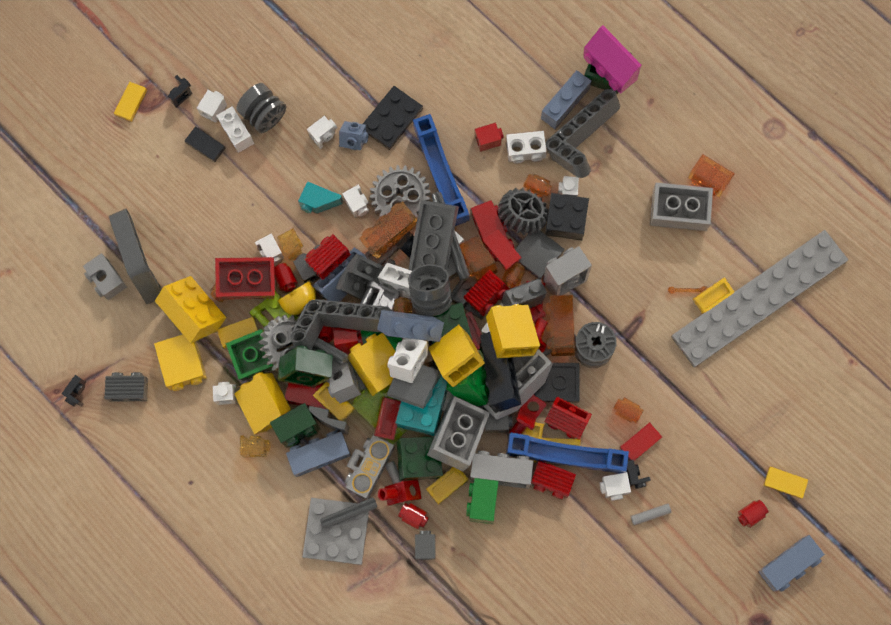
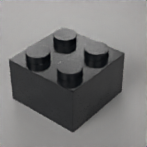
[545,193,589,241]

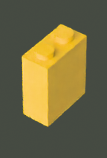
[486,304,540,358]
[428,325,485,387]
[347,333,396,396]
[154,334,207,391]
[234,372,291,435]

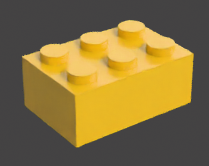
[155,276,227,343]

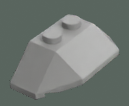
[483,350,553,420]

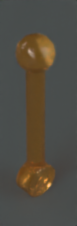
[668,286,707,294]

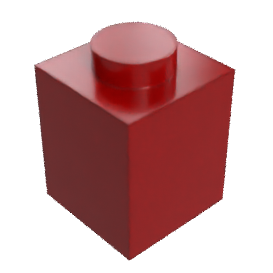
[475,122,504,152]

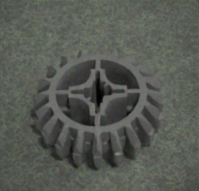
[498,187,549,236]

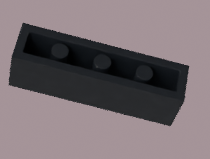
[479,332,522,412]

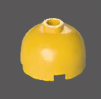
[277,281,316,316]

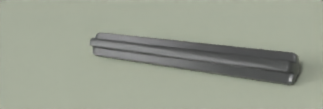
[432,192,470,281]

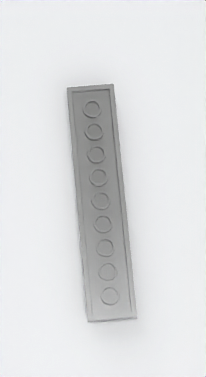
[671,230,849,368]

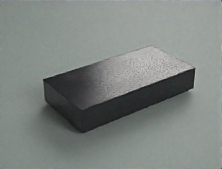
[184,127,226,162]

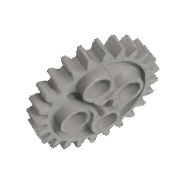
[370,165,431,226]
[259,315,315,371]

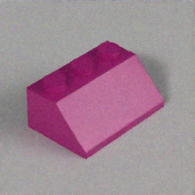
[583,25,642,94]

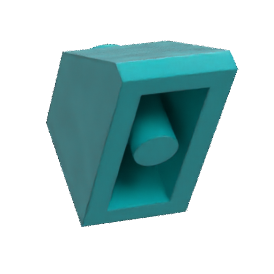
[298,181,343,214]

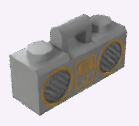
[344,435,395,500]

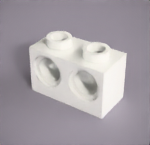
[216,106,254,153]
[506,131,546,163]
[378,263,412,300]
[387,338,428,383]

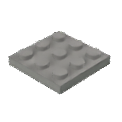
[302,498,369,565]

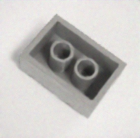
[650,183,713,231]
[543,246,592,300]
[427,396,490,471]
[470,451,533,489]

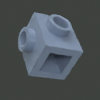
[339,121,368,150]

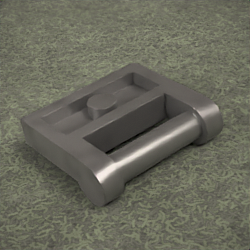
[360,281,400,311]

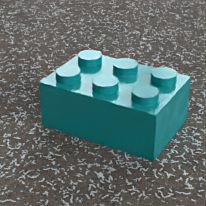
[395,375,448,436]

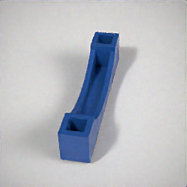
[413,114,469,226]
[506,433,629,474]

